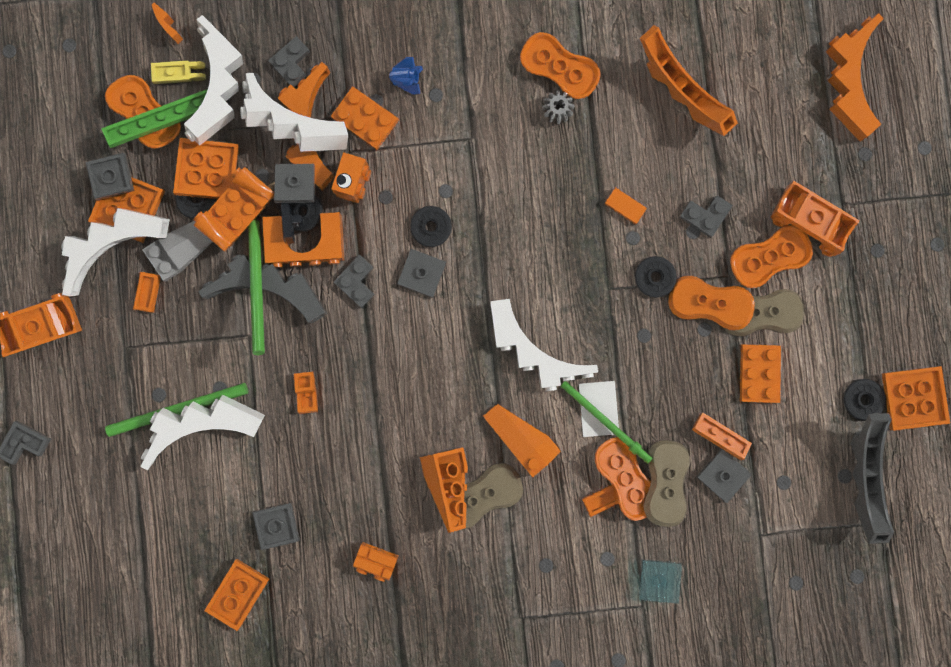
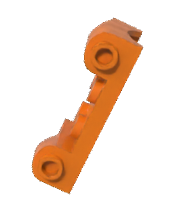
[193,167,274,252]
[770,181,860,257]
[0,292,82,357]

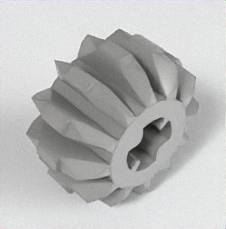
[542,90,575,124]

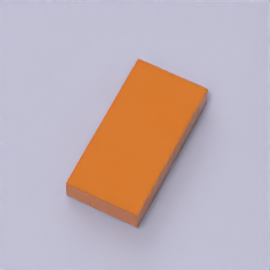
[605,187,647,225]
[133,272,161,313]
[582,484,619,517]

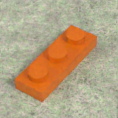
[692,413,752,460]

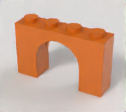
[263,212,345,268]

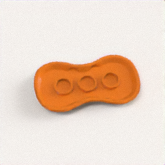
[520,32,601,99]
[105,75,181,148]
[730,225,813,288]
[668,276,755,330]
[595,437,651,521]

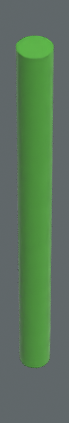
[248,220,265,355]
[105,383,248,437]

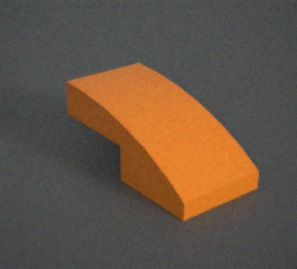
[152,3,183,44]
[294,372,318,414]

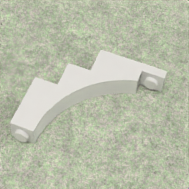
[184,15,243,146]

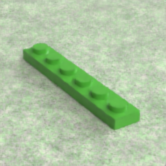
[101,89,208,148]

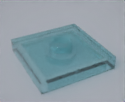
[639,559,682,604]

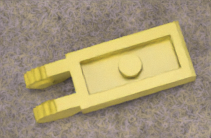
[151,61,206,84]

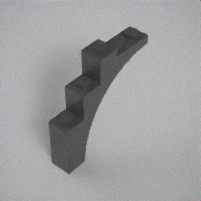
[198,254,328,324]
[850,413,894,544]

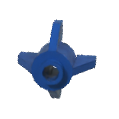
[389,57,423,94]

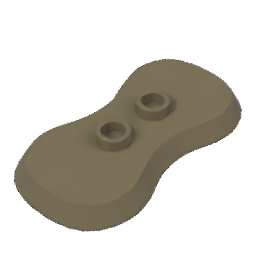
[724,289,804,336]
[644,440,690,527]
[464,463,523,529]

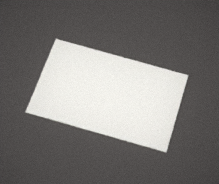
[579,381,619,437]

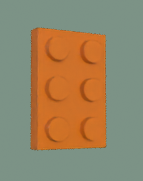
[331,86,399,150]
[740,344,781,403]
[204,559,270,631]

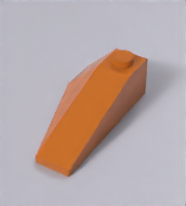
[483,404,561,477]
[420,447,468,533]

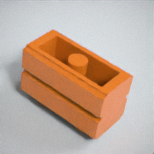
[353,542,399,582]

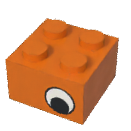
[331,152,371,203]

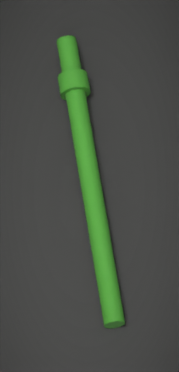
[561,381,653,464]

